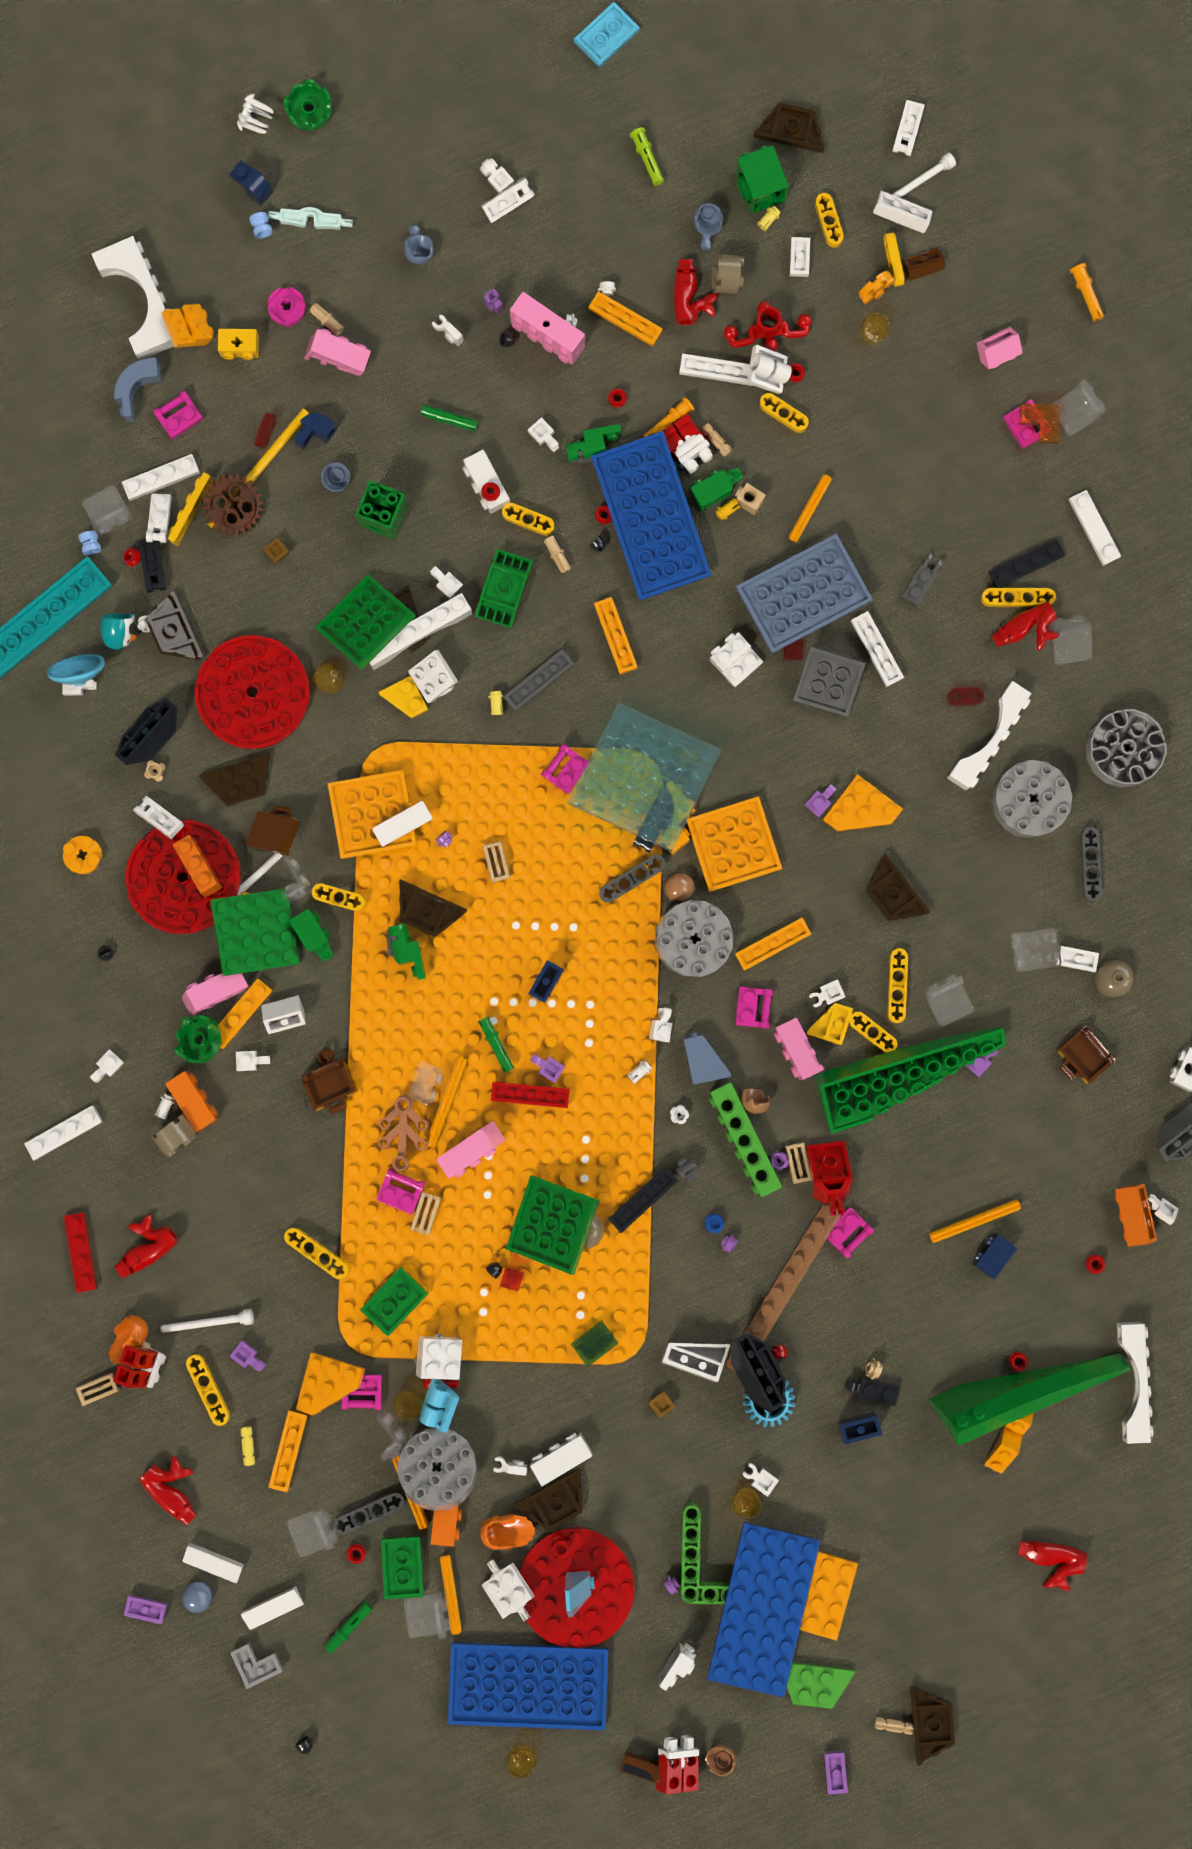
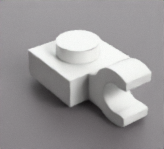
[432,315,463,346]
[528,417,559,452]
[430,566,463,599]
[62,680,97,696]
[649,1008,672,1042]
[90,1049,124,1083]
[236,1051,270,1071]
[1148,1194,1178,1225]
[493,1456,528,1476]

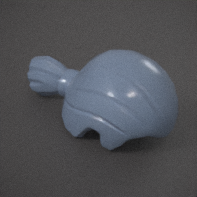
[694,203,723,251]
[404,225,434,265]

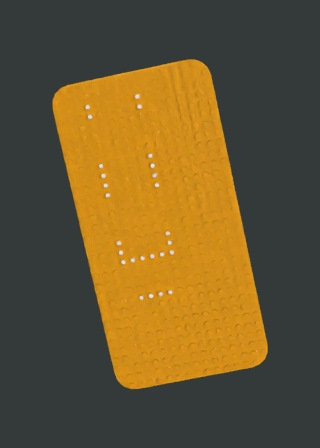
[338,742,664,1365]

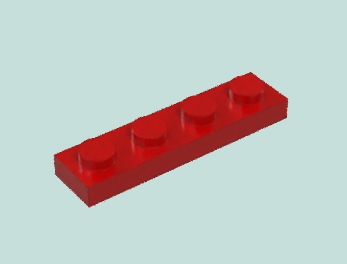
[491,1082,570,1108]
[64,1212,97,1293]

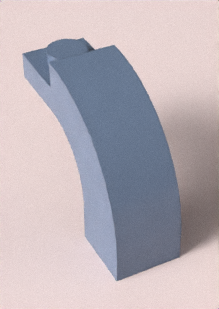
[114,357,161,422]

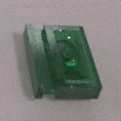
[571,1320,619,1367]

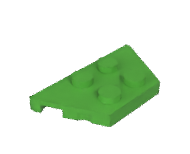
[787,1662,854,1709]

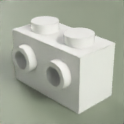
[261,995,306,1034]

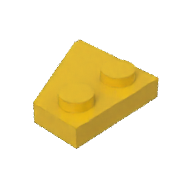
[378,676,429,719]
[806,1003,853,1045]

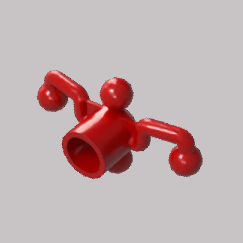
[723,301,812,352]

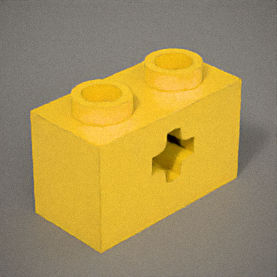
[218,329,259,360]

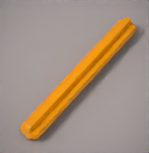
[427,1056,467,1148]
[929,1200,1021,1243]

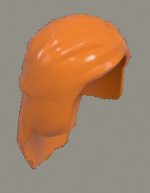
[108,1315,148,1364]
[480,1514,535,1550]

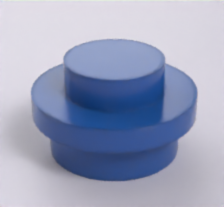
[704,1214,724,1233]

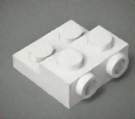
[710,632,763,688]
[658,1642,696,1691]

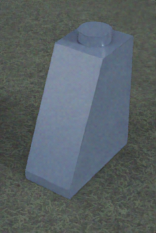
[683,1032,731,1085]

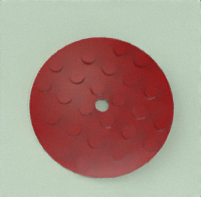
[195,635,310,749]
[125,820,241,935]
[519,1527,634,1648]

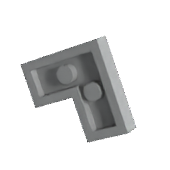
[230,1643,283,1689]

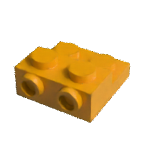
[161,304,214,348]

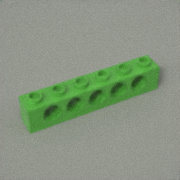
[708,1082,782,1198]

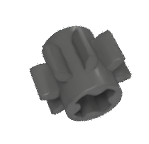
[675,1157,699,1181]

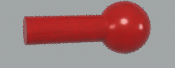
[422,1379,459,1390]

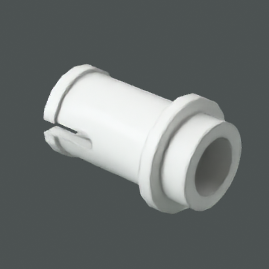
[627,1060,652,1084]
[155,1093,175,1119]

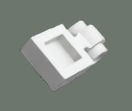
[480,158,514,193]

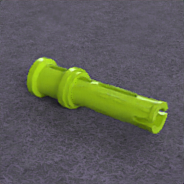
[629,127,664,186]

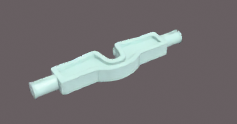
[268,207,353,230]

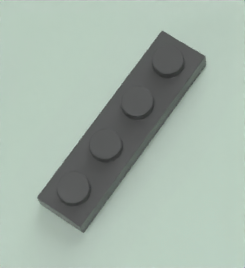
[503,649,574,712]

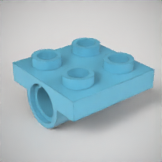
[419,1379,460,1432]

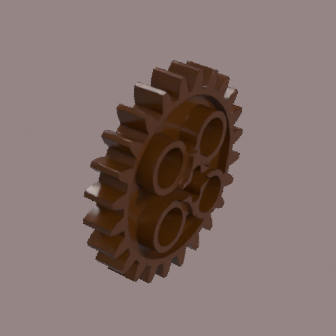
[201,474,264,536]

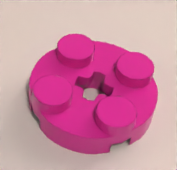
[268,287,306,327]

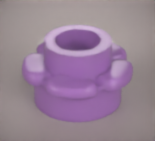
[436,830,453,848]
[769,1151,788,1171]
[721,1234,738,1253]
[663,1575,681,1595]

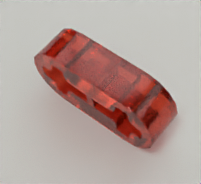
[255,412,277,449]
[947,687,984,706]

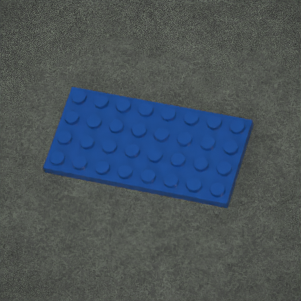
[591,431,712,601]
[707,1522,820,1697]
[448,1642,608,1730]

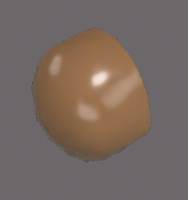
[663,873,695,902]
[741,1089,770,1114]
[705,1745,736,1776]

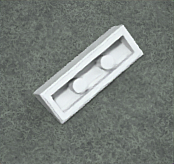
[873,191,933,233]
[372,801,433,847]
[182,1543,244,1584]
[241,1586,304,1630]

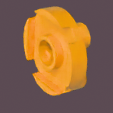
[859,271,895,304]
[63,836,103,875]

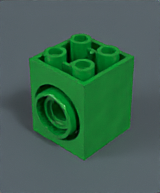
[735,145,789,214]
[355,480,409,540]

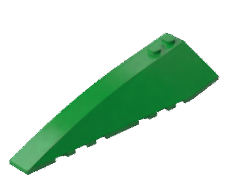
[814,1027,1006,1134]
[929,1353,1131,1446]

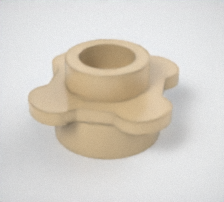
[144,760,166,782]
[865,1358,883,1379]

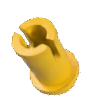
[715,498,740,521]

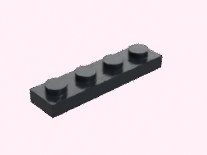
[988,539,1065,588]
[608,1166,678,1233]

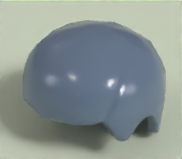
[321,462,350,492]
[182,1582,212,1613]

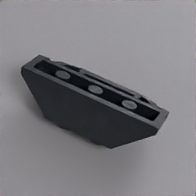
[115,697,178,765]
[731,1332,786,1413]

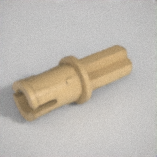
[310,303,344,336]
[544,536,570,573]

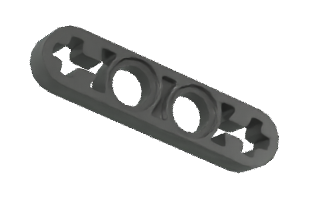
[1080,827,1102,902]
[599,855,666,903]
[333,1491,405,1535]

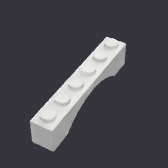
[370,593,472,670]
[947,681,1032,790]
[1117,1322,1153,1444]

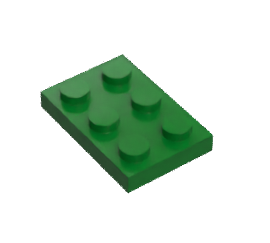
[360,1267,429,1337]
[381,1535,424,1599]

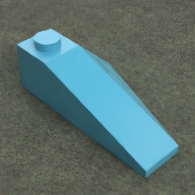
[565,1571,595,1617]

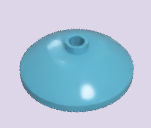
[47,654,105,686]

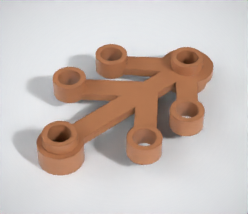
[378,1095,429,1171]

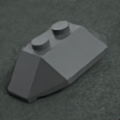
[1157,1103,1192,1162]

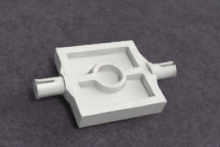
[482,1559,535,1622]

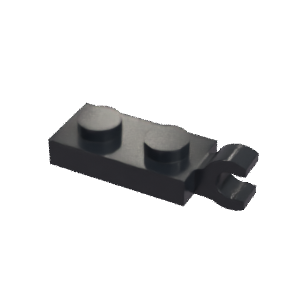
[845,1377,900,1406]

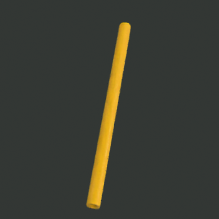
[207,408,309,530]

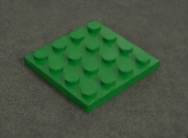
[314,574,415,670]
[210,888,300,976]
[506,1175,599,1275]

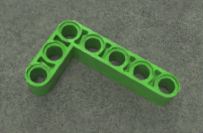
[680,1502,729,1604]

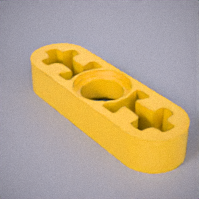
[815,193,844,248]
[883,232,904,287]
[759,393,809,433]
[502,503,554,536]
[312,883,367,912]
[849,1012,897,1053]

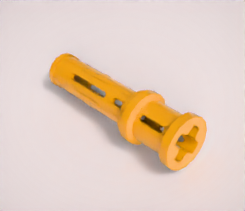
[1070,263,1105,322]
[643,397,695,438]

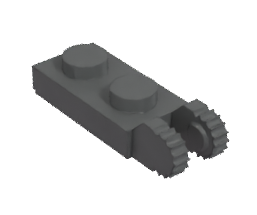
[902,553,944,607]

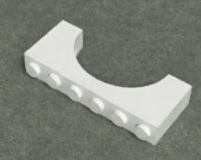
[92,236,174,360]

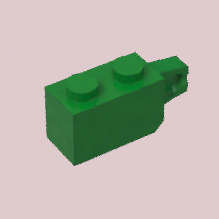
[690,467,743,512]
[289,909,334,962]

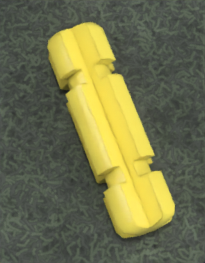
[241,1426,255,1466]

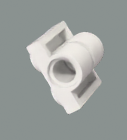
[747,345,791,394]
[408,650,458,703]

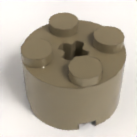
[711,254,744,294]
[151,1114,197,1158]

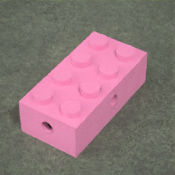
[510,292,585,365]

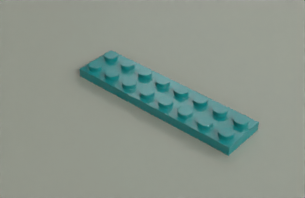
[0,556,113,679]

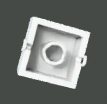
[416,1334,462,1380]

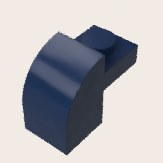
[229,160,273,206]
[295,413,338,450]

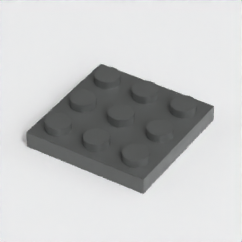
[793,645,866,717]

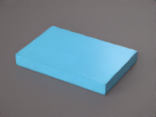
[574,2,640,68]

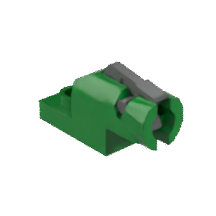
[566,424,621,464]
[387,924,427,981]

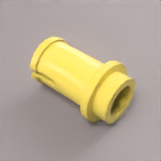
[757,206,780,231]
[488,691,503,715]

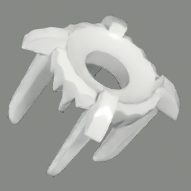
[237,94,274,134]

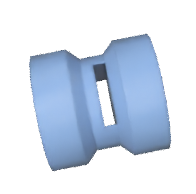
[249,212,273,239]
[78,531,102,555]

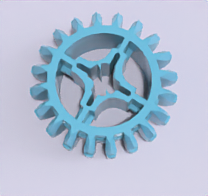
[743,1381,795,1427]

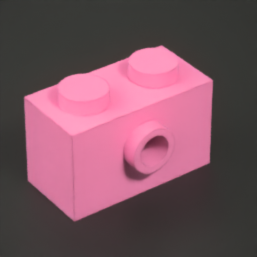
[976,327,1023,369]

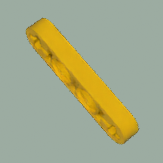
[981,588,1056,607]
[887,948,908,1023]
[284,1228,350,1279]
[186,1354,230,1426]

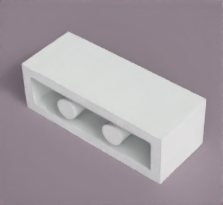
[462,450,510,514]
[530,1432,592,1486]

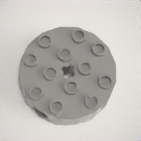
[1085,709,1167,788]
[992,760,1072,838]
[654,900,733,977]
[397,1428,477,1511]

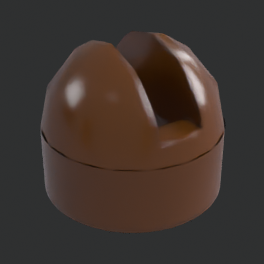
[317,1048,334,1065]

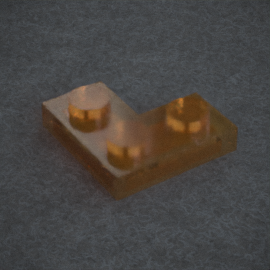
[1020,404,1059,444]

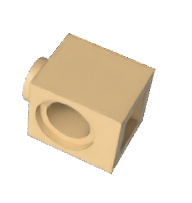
[735,483,766,515]

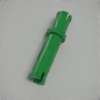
[420,404,478,432]
[478,1016,515,1073]
[323,1601,373,1654]

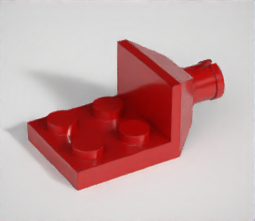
[806,1141,853,1216]

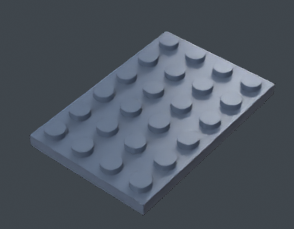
[736,533,873,654]

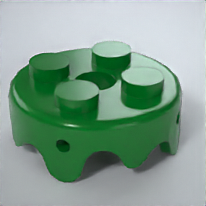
[284,79,332,131]
[174,1015,222,1064]

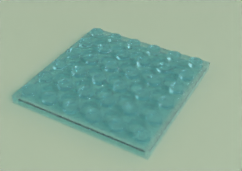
[568,702,722,852]

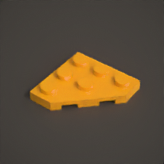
[823,774,903,832]
[296,1352,365,1415]

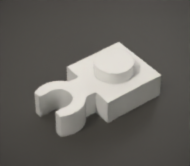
[809,979,846,1007]
[742,1462,779,1497]

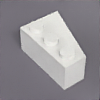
[661,1343,731,1383]

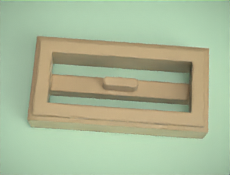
[482,841,511,883]
[785,1142,812,1184]
[411,1192,441,1235]
[75,1372,120,1406]

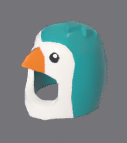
[100,613,138,650]

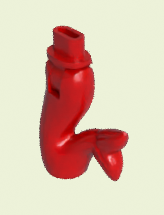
[674,259,718,325]
[991,601,1060,651]
[114,1214,179,1278]
[138,1456,197,1526]
[1017,1540,1087,1591]

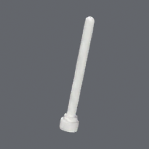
[892,152,956,198]
[237,853,283,896]
[160,1309,254,1333]

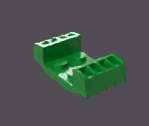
[475,549,533,628]

